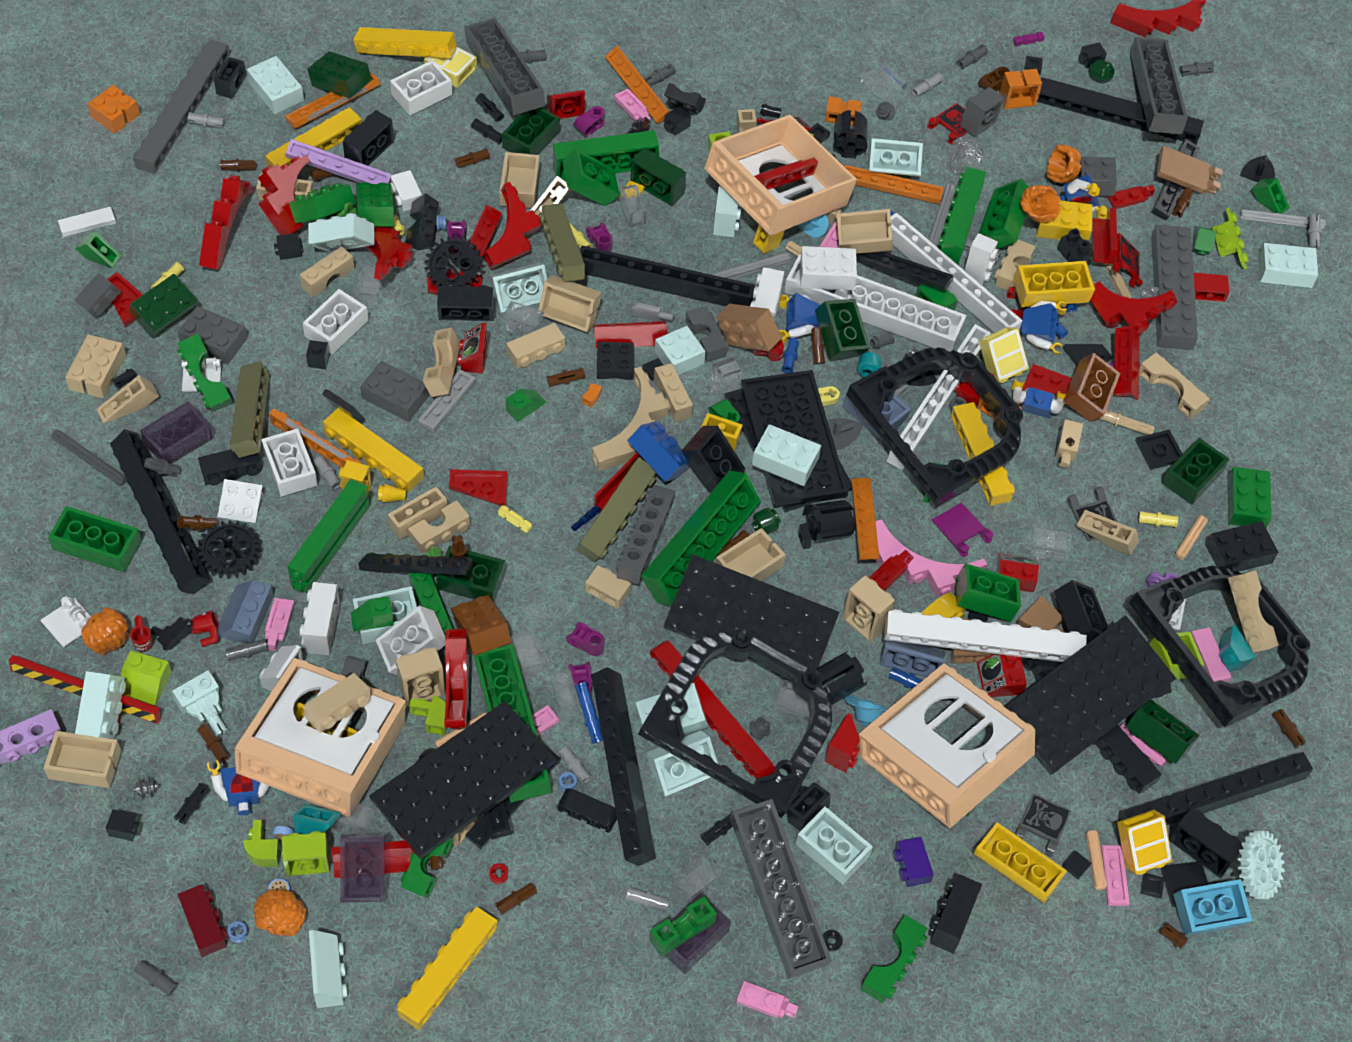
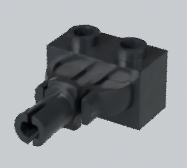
[786,782,830,831]

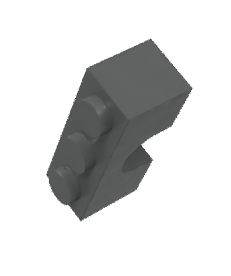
[685,306,729,363]

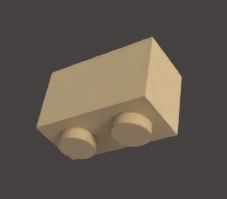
[585,565,631,609]

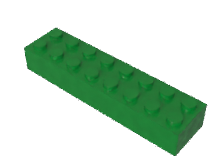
[641,471,761,607]
[474,644,551,803]

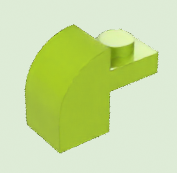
[409,695,448,736]
[243,820,280,867]

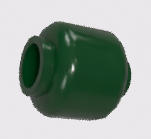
[1089,59,1115,83]
[751,507,781,535]

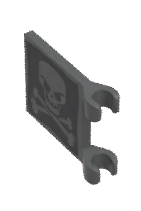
[1066,486,1118,541]
[1016,794,1071,857]

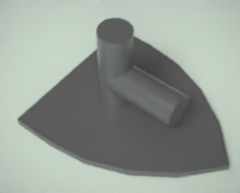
[827,418,863,451]

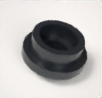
[823,930,843,952]

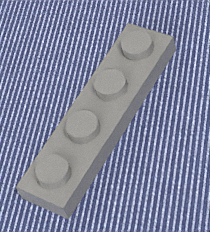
[418,370,476,433]

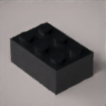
[343,110,394,166]
[437,284,494,321]
[681,426,745,493]
[1205,521,1279,573]
[1054,580,1109,645]
[1169,807,1243,879]
[929,874,982,954]

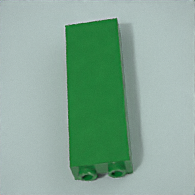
[287,479,370,593]

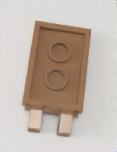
[1157,146,1223,194]

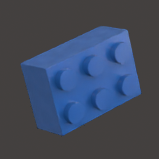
[627,421,690,482]

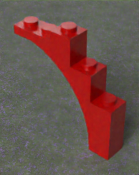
[1110,0,1207,38]
[199,175,256,269]

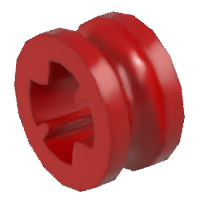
[489,863,508,884]

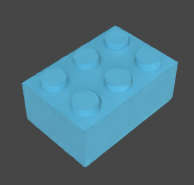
[1173,879,1252,936]

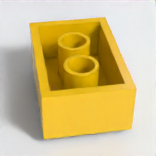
[1036,200,1093,241]

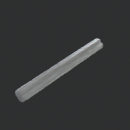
[928,184,955,247]
[1240,209,1326,229]
[711,252,790,279]

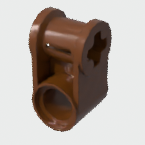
[978,67,1010,92]

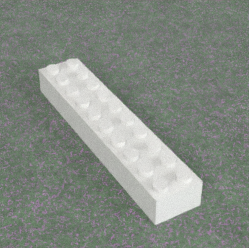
[784,254,967,352]

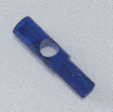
[571,505,601,531]

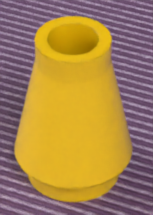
[377,484,406,503]

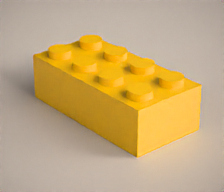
[1013,261,1095,307]

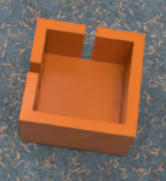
[999,69,1042,109]
[87,85,140,134]

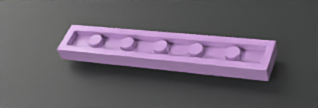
[285,139,391,184]

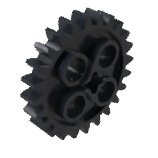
[424,235,483,289]
[196,520,262,579]

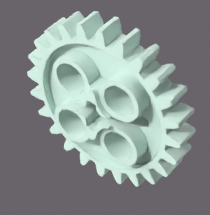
[1238,831,1285,899]

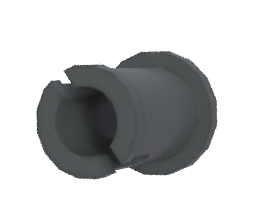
[870,332,895,350]

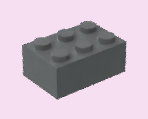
[178,306,247,364]
[360,361,429,422]

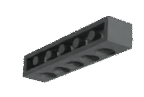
[615,484,676,585]

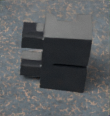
[1057,228,1094,266]

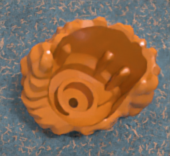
[1045,144,1082,184]
[1020,185,1061,223]
[81,607,129,655]
[254,888,307,937]

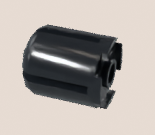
[834,110,868,159]
[802,500,856,543]
[809,651,867,705]

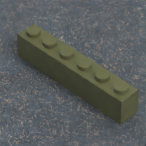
[539,203,585,282]
[229,361,269,458]
[575,457,656,562]

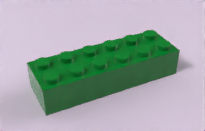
[553,130,659,181]
[938,166,986,266]

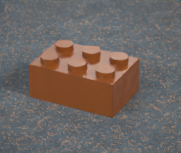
[1063,353,1121,422]
[451,595,511,656]

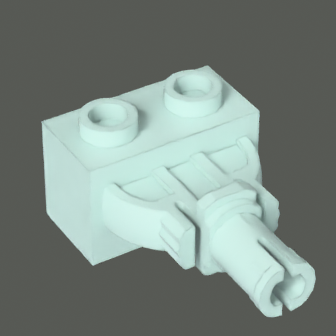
[172,670,228,737]

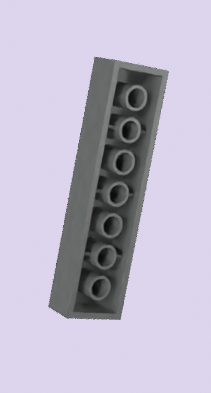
[464,18,545,115]
[1130,37,1188,134]
[1151,224,1198,350]
[730,799,832,979]

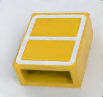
[1117,810,1173,874]

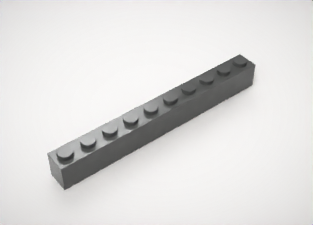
[133,39,230,174]

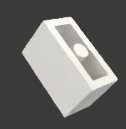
[390,170,422,211]

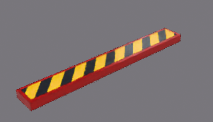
[8,655,161,724]

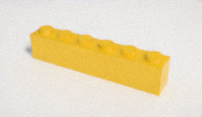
[353,27,457,58]
[265,107,362,167]
[950,402,1015,506]
[323,408,424,492]
[397,906,498,1030]

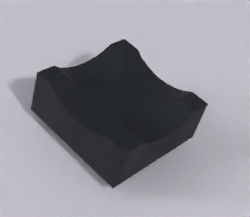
[664,83,706,113]
[597,342,634,380]

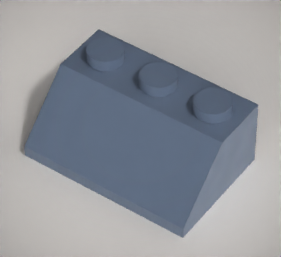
[843,388,911,442]
[217,580,274,643]
[880,640,945,677]

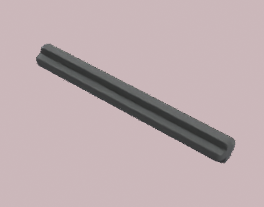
[51,430,127,485]

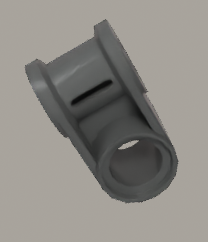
[341,656,368,680]

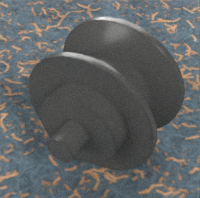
[877,101,895,120]
[749,717,771,740]
[132,777,159,799]

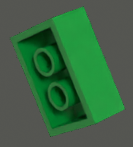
[562,149,620,206]
[289,182,356,223]
[356,182,394,226]
[1227,467,1272,528]
[956,563,1021,622]

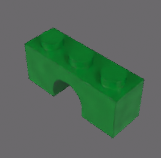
[400,838,454,899]
[649,896,717,957]

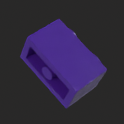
[893,837,934,887]

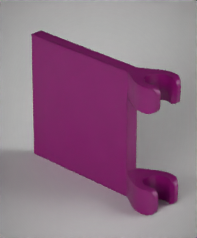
[932,503,993,557]

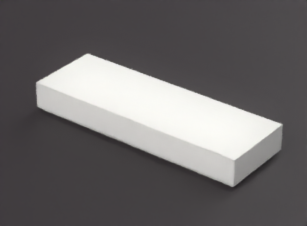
[58,207,116,237]

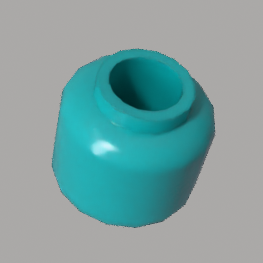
[857,352,882,377]

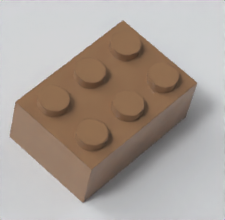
[716,304,782,351]

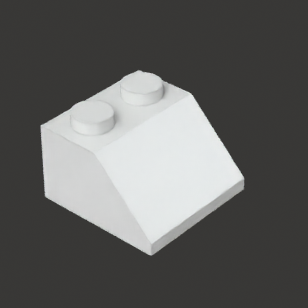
[260,645,303,692]

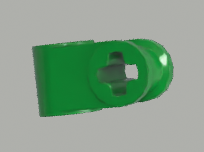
[708,398,740,423]

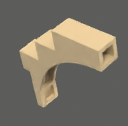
[592,367,670,471]

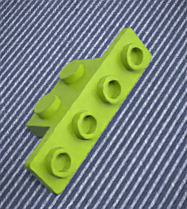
[1212,207,1249,270]

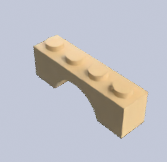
[423,327,460,397]
[1139,353,1210,419]
[1228,570,1278,653]

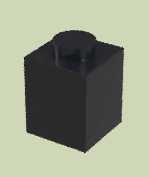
[1079,42,1107,69]
[664,106,691,136]
[274,233,302,260]
[306,340,330,370]
[106,809,142,841]

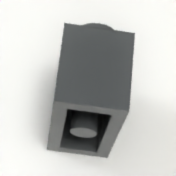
[74,272,121,319]

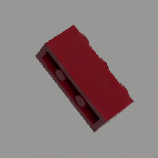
[177,884,228,957]

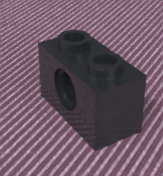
[214,57,246,99]

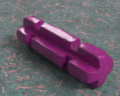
[1013,32,1045,46]

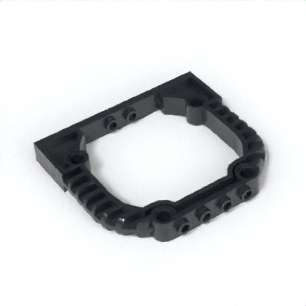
[846,347,1023,507]
[1129,566,1311,727]
[638,628,832,818]

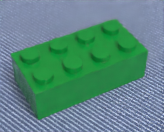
[979,178,1029,249]
[48,506,142,572]

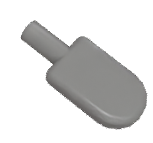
[631,302,674,321]

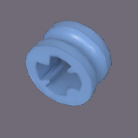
[436,215,446,231]
[559,772,577,791]
[227,921,248,943]

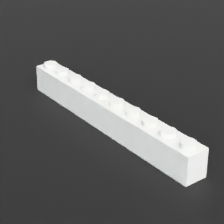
[891,213,1023,333]
[886,324,991,471]
[884,610,1086,662]

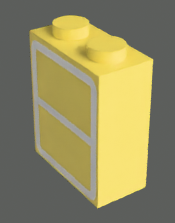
[424,46,477,88]
[979,327,1029,383]

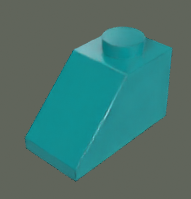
[1219,625,1256,672]
[293,804,341,835]

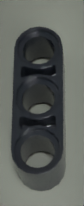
[556,788,617,833]

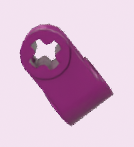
[573,106,605,137]
[447,220,466,253]
[586,222,612,252]
[566,622,604,656]
[568,662,592,700]

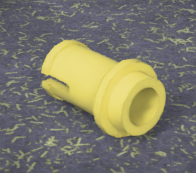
[391,215,405,237]

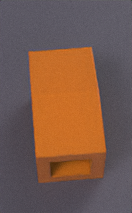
[582,383,602,408]

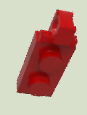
[1106,185,1155,209]
[869,550,914,591]

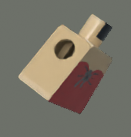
[1055,420,1083,468]

